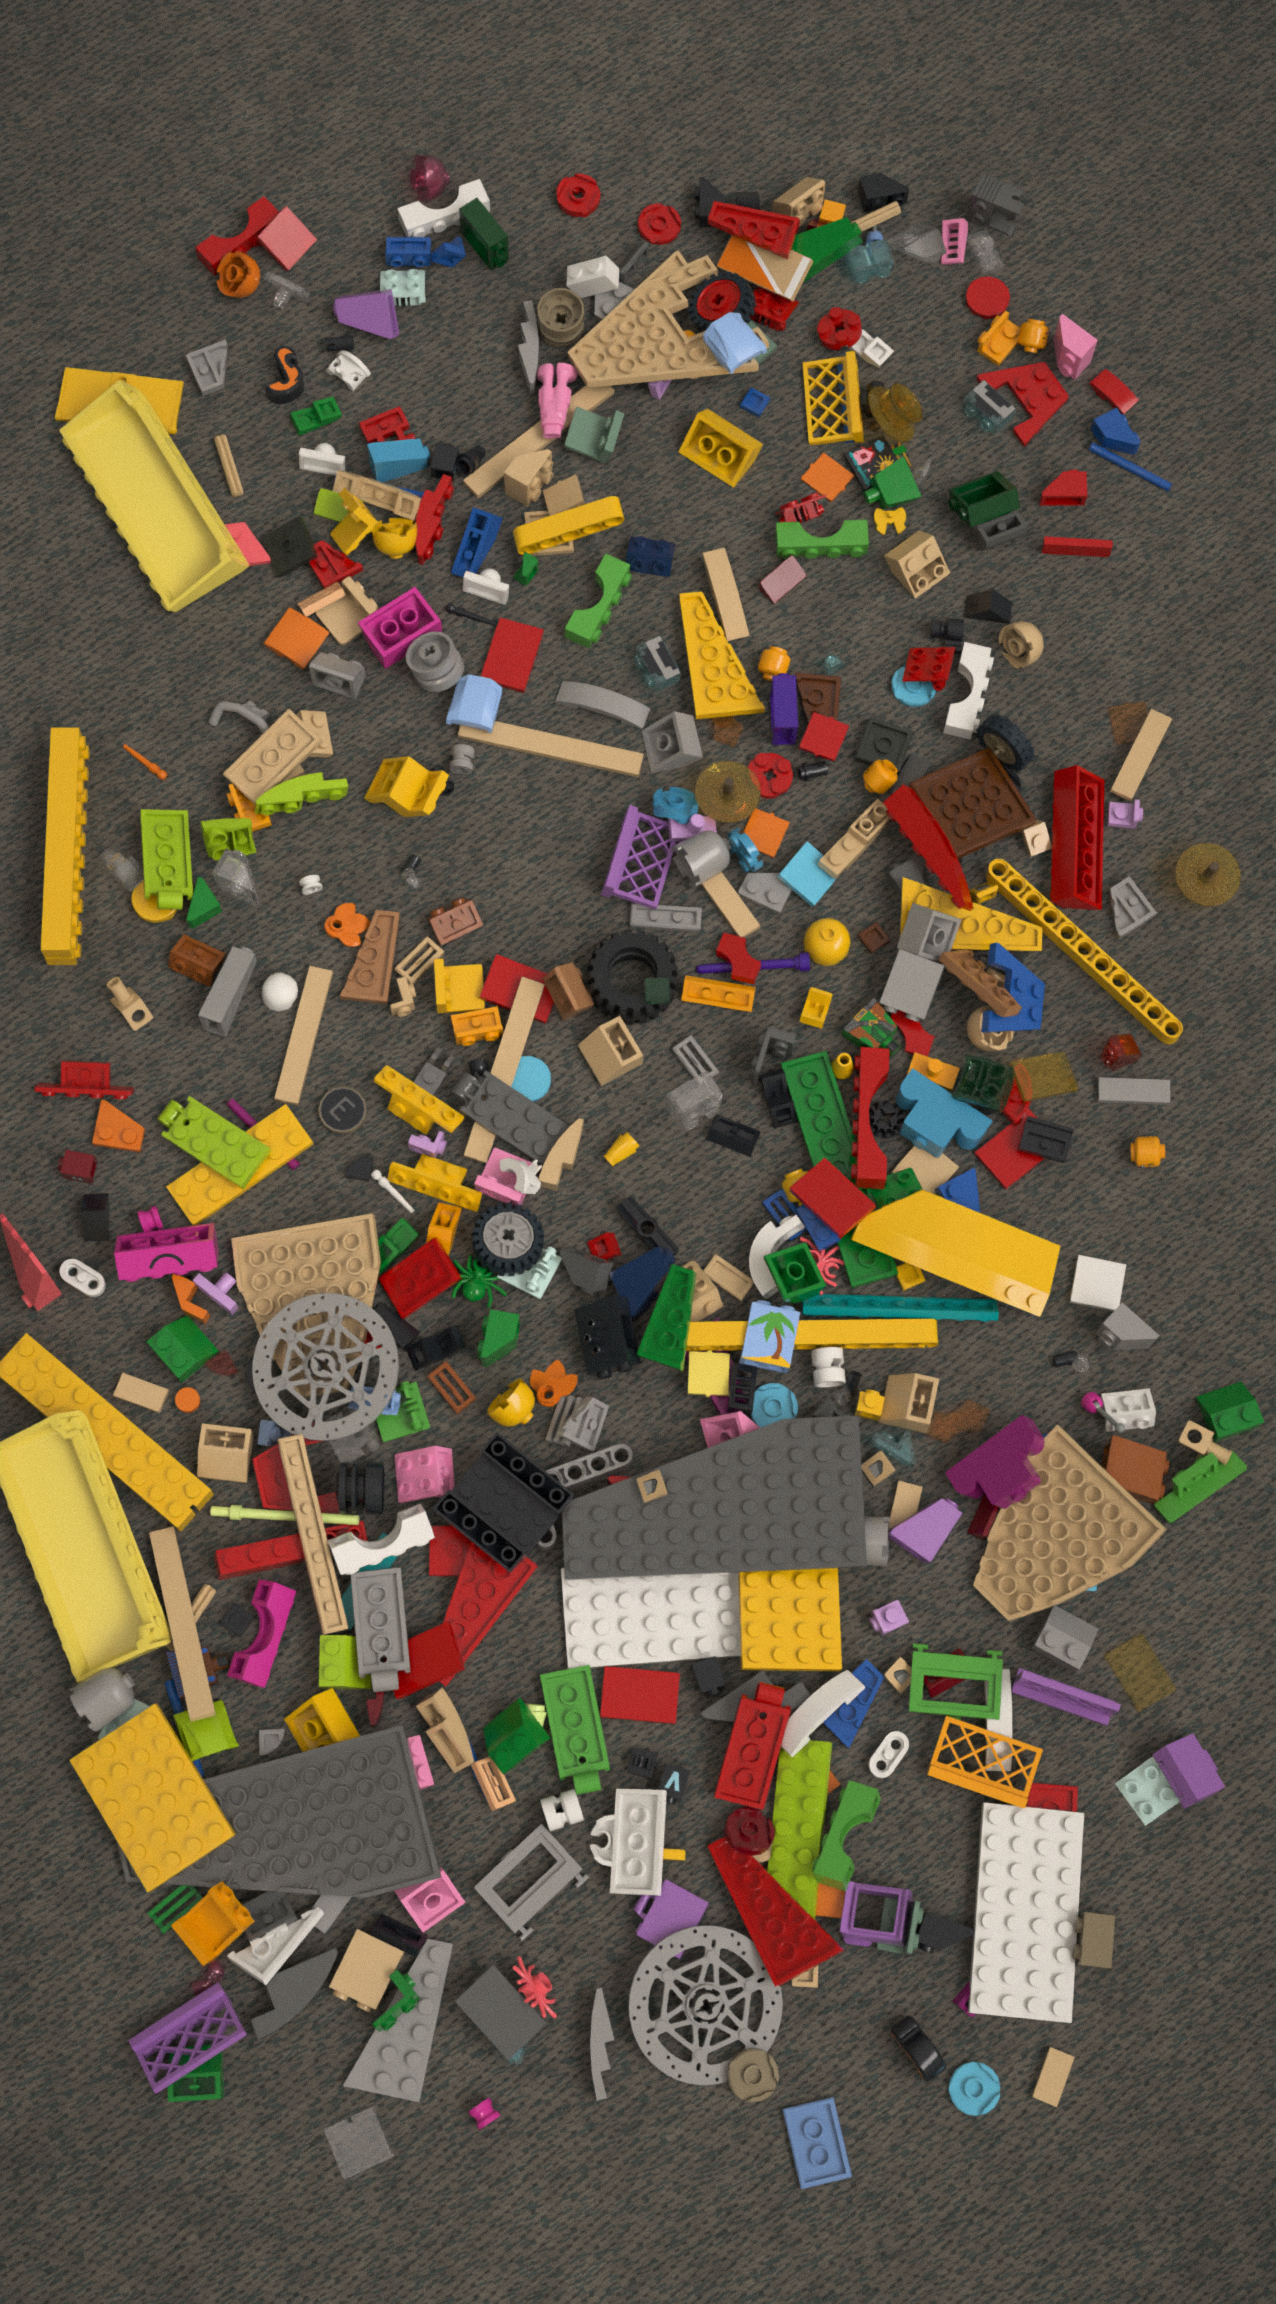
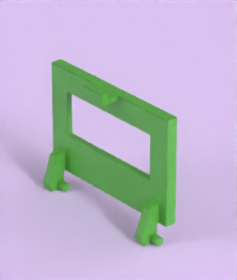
[909,1643,1003,1720]

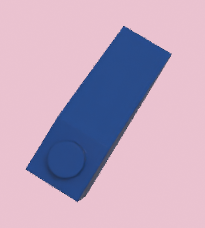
[451,507,503,577]

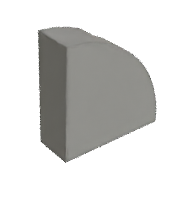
[259,1729,285,1756]

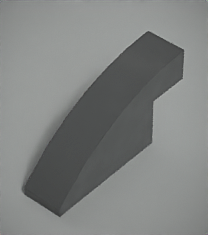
[700,1670,811,1724]
[251,1948,339,2040]

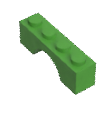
[775,520,869,559]
[565,554,632,649]
[812,1780,881,1892]

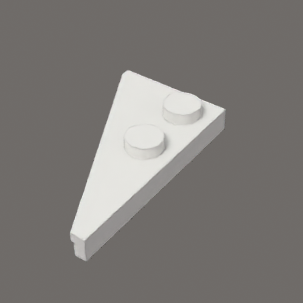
[227,1907,324,1985]

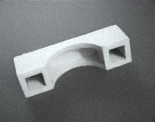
[397,179,490,237]
[943,642,994,739]
[328,1504,435,1575]

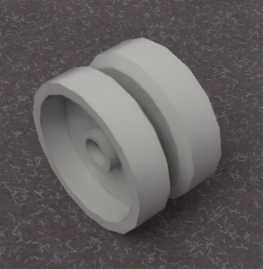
[406,632,464,692]

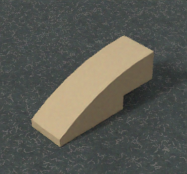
[539,1118,584,1191]
[416,1687,474,1773]

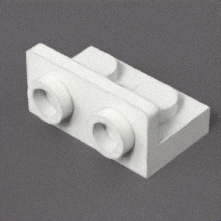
[1101,1388,1156,1432]

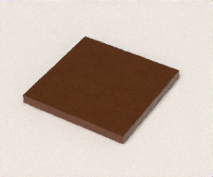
[909,747,1037,859]

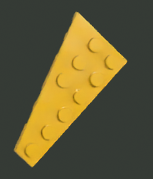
[900,877,1043,951]

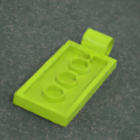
[140,809,193,910]
[157,1096,271,1189]

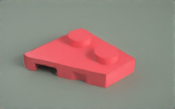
[225,522,271,566]

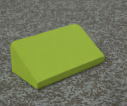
[314,488,363,522]

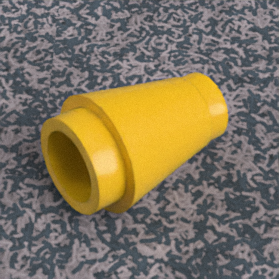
[831,1053,854,1079]
[604,1132,639,1166]

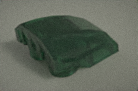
[952,1054,1015,1114]

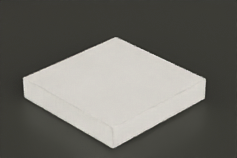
[1069,1255,1126,1312]

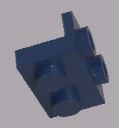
[626,536,676,577]

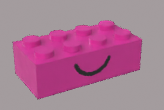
[114,1223,218,1282]

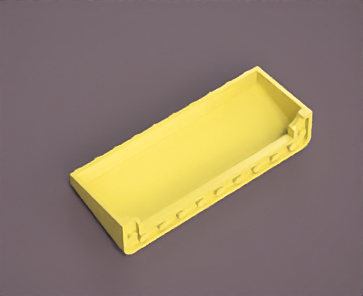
[59,380,249,612]
[0,1410,172,1683]

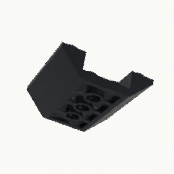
[433,1432,574,1573]

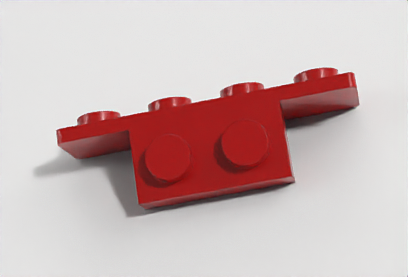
[34,1060,134,1099]

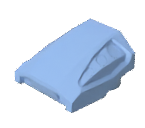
[703,312,767,374]
[446,674,502,733]

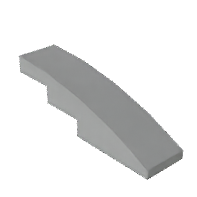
[518,300,539,394]
[590,1988,614,2101]

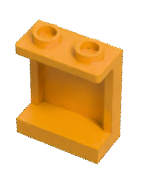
[171,1881,255,1966]

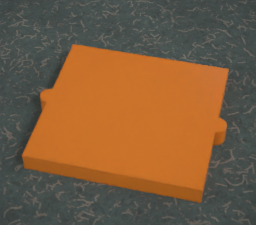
[801,453,854,502]
[743,808,790,858]

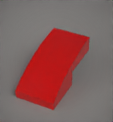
[1089,368,1139,414]

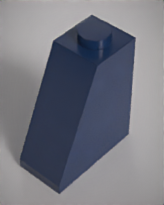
[609,1247,675,1318]

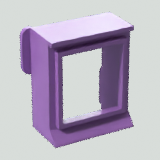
[840,1881,912,1947]

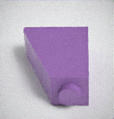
[333,289,400,339]
[888,1498,962,1563]

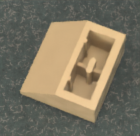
[772,177,825,227]
[504,449,553,507]
[884,530,950,599]
[578,1016,643,1086]
[879,1373,939,1433]
[197,1423,254,1483]

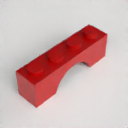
[195,196,279,276]

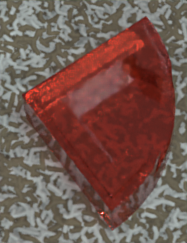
[205,1350,238,1376]

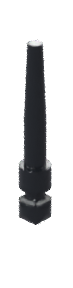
[446,604,498,627]

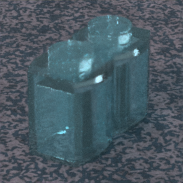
[843,240,894,283]

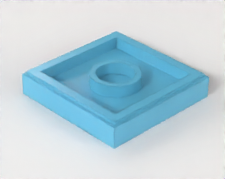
[777,841,838,907]

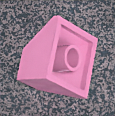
[700,1411,760,1448]
[394,1867,465,1933]

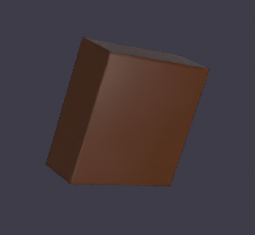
[857,922,891,954]

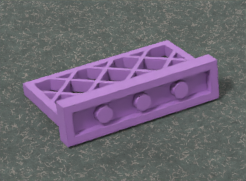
[601,805,676,910]
[1011,1668,1121,1726]
[128,1982,247,2094]

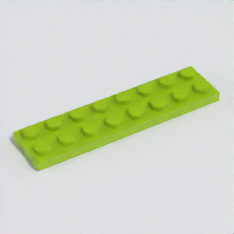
[767,1740,832,1919]

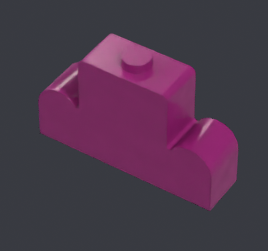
[945,1415,1044,1509]

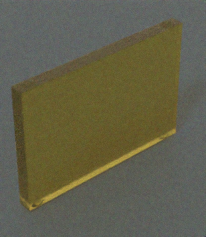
[1009,1051,1079,1102]
[1104,1633,1177,1712]

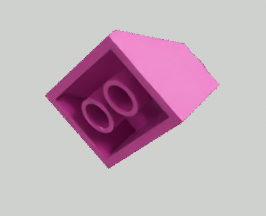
[358,587,442,669]

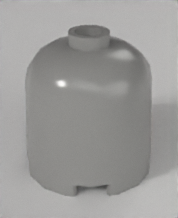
[671,830,731,888]
[864,1516,889,1567]
[70,1668,135,1732]

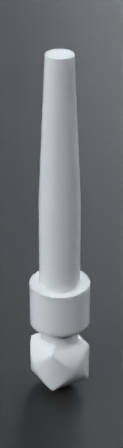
[371,1170,415,1213]

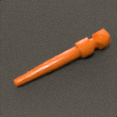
[123,744,168,780]

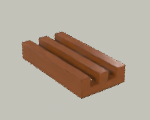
[427,1361,477,1415]

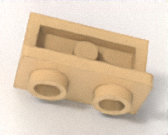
[296,710,333,762]

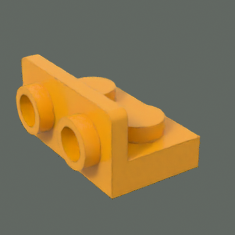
[977,311,1020,366]

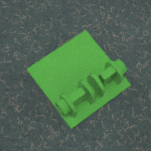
[376,1381,430,1443]

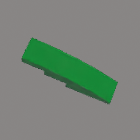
[378,1218,421,1276]

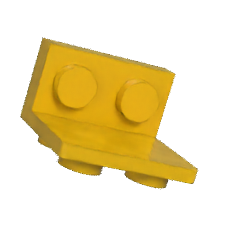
[330,487,378,555]
[434,959,485,1013]

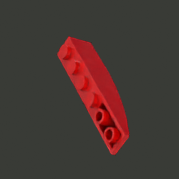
[883,784,974,911]
[213,1521,368,1581]

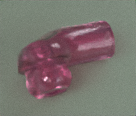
[191,1960,224,1995]

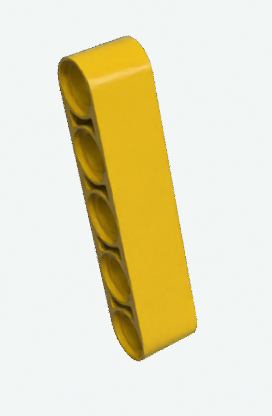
[512,496,624,555]

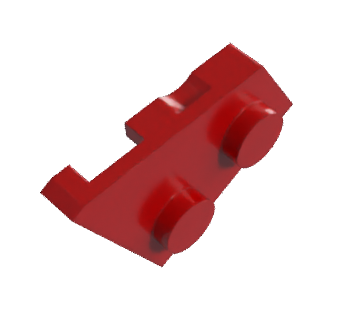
[308,540,363,589]

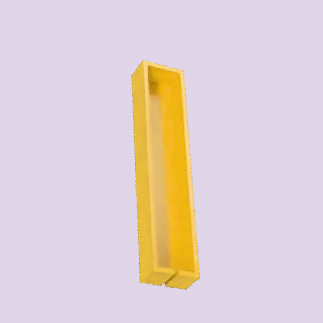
[41,728,90,965]
[0,1333,214,1532]

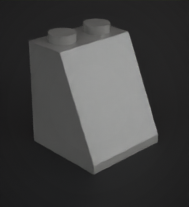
[879,949,945,1022]

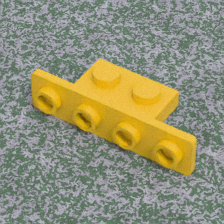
[374,1065,464,1135]
[387,1154,482,1212]

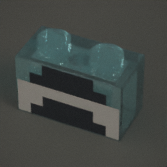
[963,380,1016,435]
[633,635,681,693]

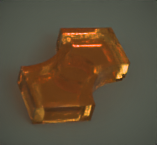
[710,716,744,748]
[925,1400,990,1444]

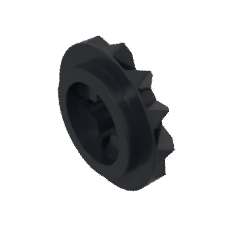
[869,1100,905,1138]

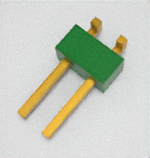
[891,442,911,467]

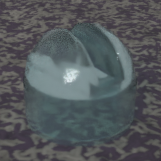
[824,655,844,675]

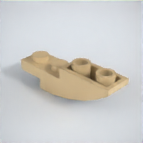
[818,799,891,879]

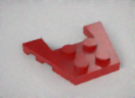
[976,362,1069,447]
[252,1421,340,1514]

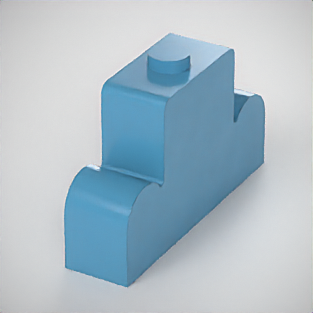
[895,1068,993,1158]

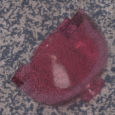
[410,155,449,201]

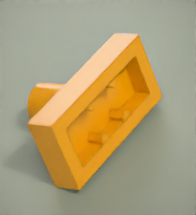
[907,1053,960,1092]

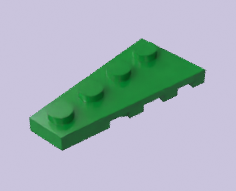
[636,1264,697,1372]

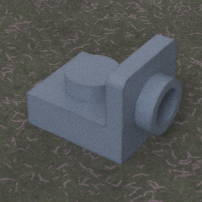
[258,1420,295,1446]

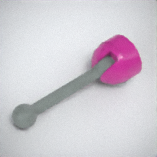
[1081,1392,1125,1433]

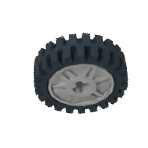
[472,1203,544,1277]

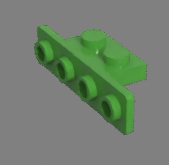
[1155,1451,1247,1524]

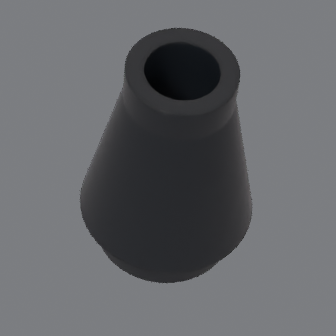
[456,445,486,475]

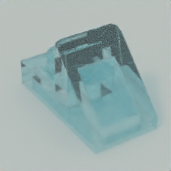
[870,1428,916,1469]

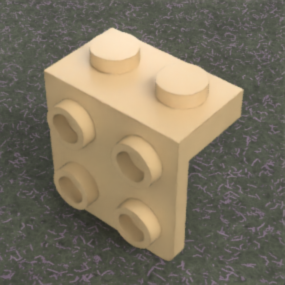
[316,576,379,645]
[659,1261,723,1322]

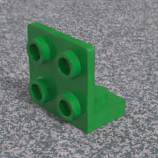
[871,1168,923,1209]

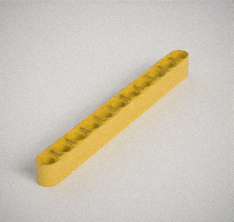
[986,859,1183,1045]
[686,1319,938,1351]

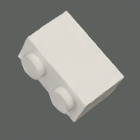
[567,256,619,298]

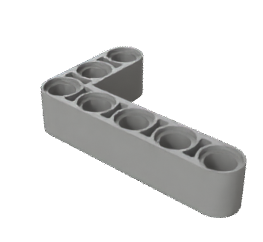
[537,1444,633,1550]

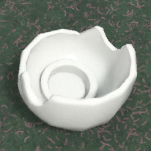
[262,973,298,1012]

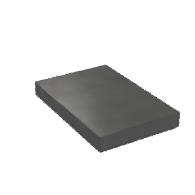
[455,1965,546,2061]

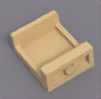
[329,1929,405,2013]

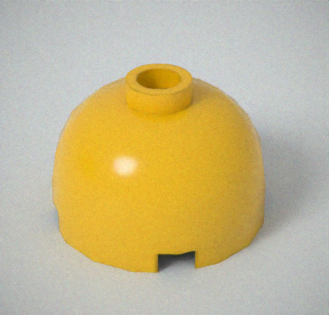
[371,518,417,559]
[803,918,851,966]
[487,1378,535,1427]

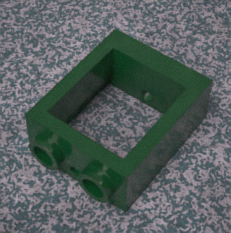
[459,198,509,270]
[948,471,1020,527]

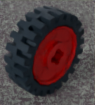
[688,271,756,332]

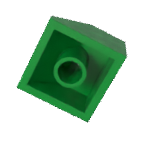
[763,1242,826,1303]
[147,1315,219,1384]
[1196,1382,1265,1443]
[483,1698,550,1774]

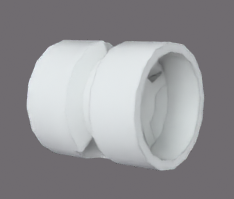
[811,1347,846,1388]
[540,1789,584,1832]

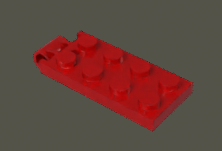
[714,1682,791,1810]

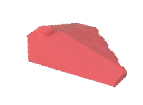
[0,1213,62,1311]

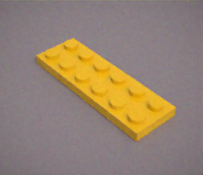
[166,1104,314,1226]

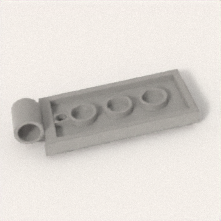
[351,1567,411,1692]

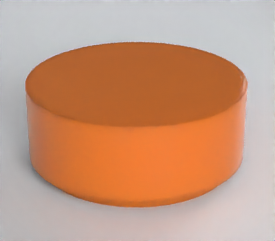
[175,1387,201,1413]

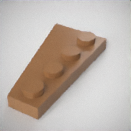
[340,910,400,1004]
[939,949,1022,1017]

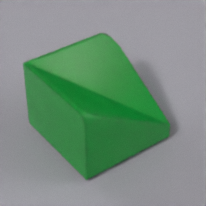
[513,552,539,586]

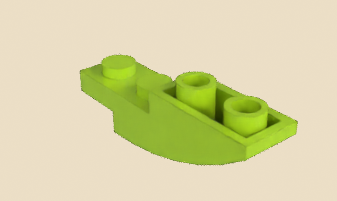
[254,772,348,816]

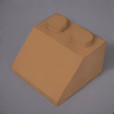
[543,962,594,1021]

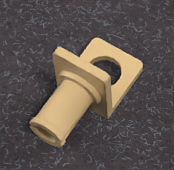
[107,977,153,1031]
[1178,1421,1232,1465]

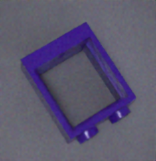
[770,673,798,745]

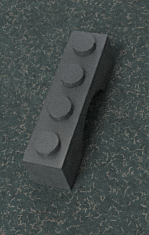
[887,848,982,899]

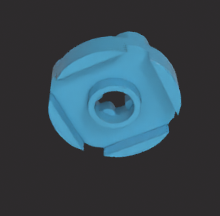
[652,787,700,824]
[727,827,763,873]

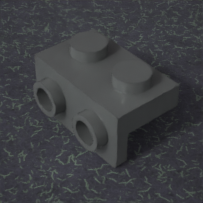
[241,1891,298,1942]

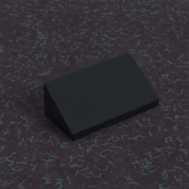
[706,1114,761,1157]
[373,1302,420,1351]

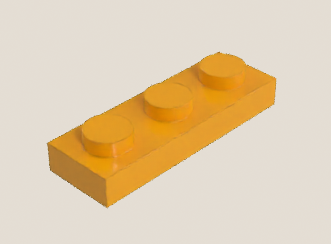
[681,975,756,1012]

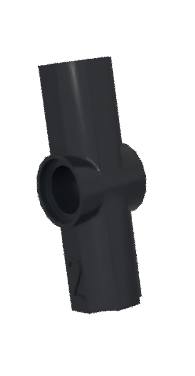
[615,1196,679,1256]

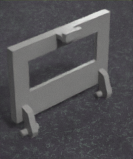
[474,1824,589,1941]

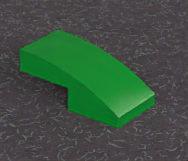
[290,397,342,436]

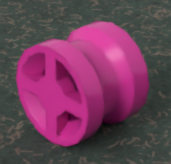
[137,1205,164,1232]
[468,2097,501,2130]

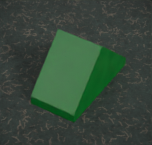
[186,877,222,929]

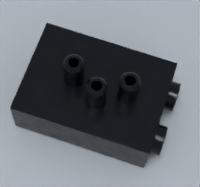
[574,1295,641,1380]

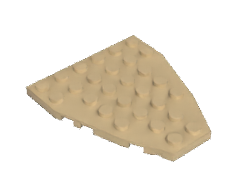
[231,1213,381,1398]
[973,1425,1167,1621]

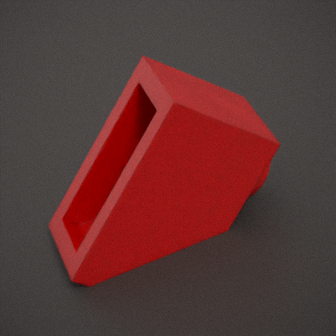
[1039,470,1087,506]

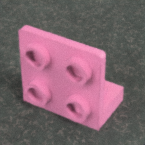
[474,1148,532,1207]
[395,1446,455,1503]

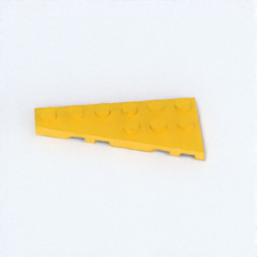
[679,592,765,719]

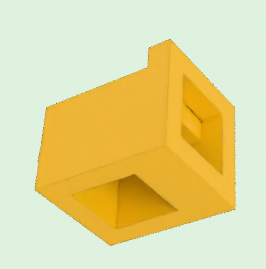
[855,1390,885,1421]

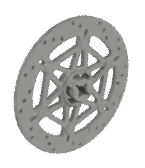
[252,1293,399,1441]
[628,1925,783,2085]

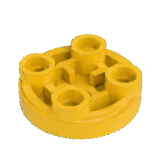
[132,880,177,923]

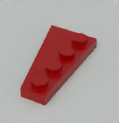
[708,201,800,259]

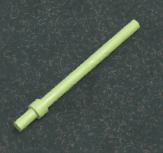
[210,1505,359,1525]

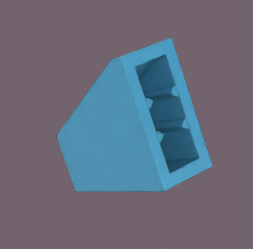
[367,439,431,482]

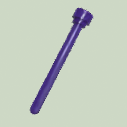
[696,952,810,974]

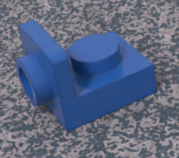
[430,237,466,267]

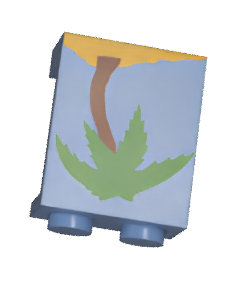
[739,1300,800,1374]

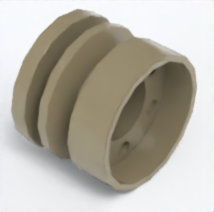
[537,288,584,348]

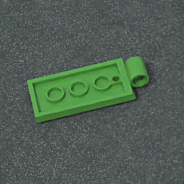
[540,1665,610,1795]

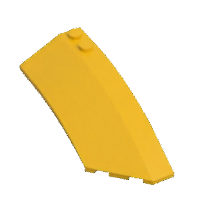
[851,1189,1060,1317]

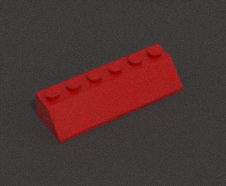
[1050,765,1105,910]

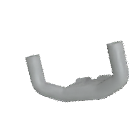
[208,701,270,734]

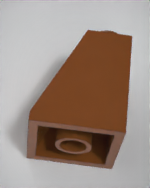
[1101,1435,1169,1504]

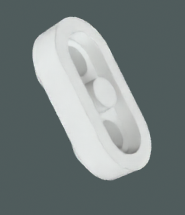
[60,1259,106,1297]
[868,1731,909,1779]

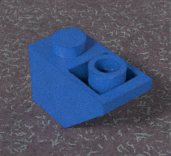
[1090,408,1140,455]

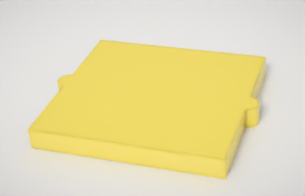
[688,1350,730,1398]

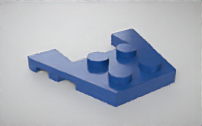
[981,942,1045,1033]

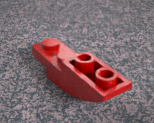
[416,474,455,565]

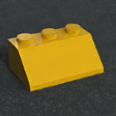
[678,409,763,488]
[284,1688,360,1752]

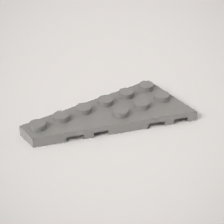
[343,1939,453,2102]

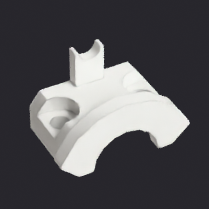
[326,350,371,391]
[500,1158,542,1194]

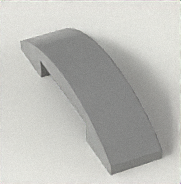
[555,681,650,730]

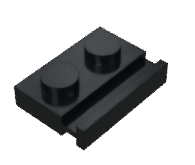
[1018,1116,1074,1163]

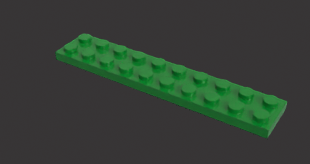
[780,1051,898,1289]

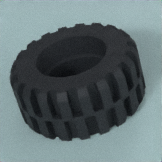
[587,929,678,1025]

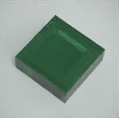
[645,978,670,1004]

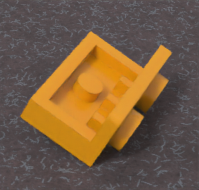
[226,783,272,832]
[451,1006,503,1046]

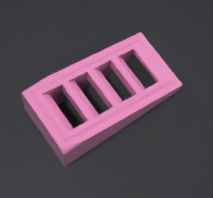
[941,218,968,265]

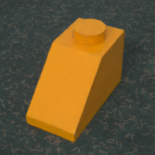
[426,1202,462,1256]

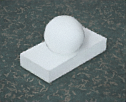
[299,443,345,476]
[463,569,509,605]

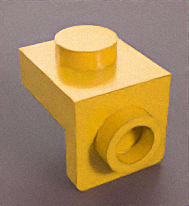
[799,987,833,1029]

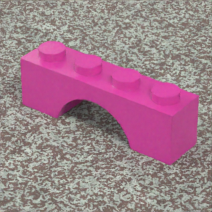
[227,1579,296,1688]

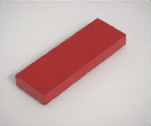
[1041,536,1113,557]

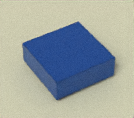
[740,387,770,417]

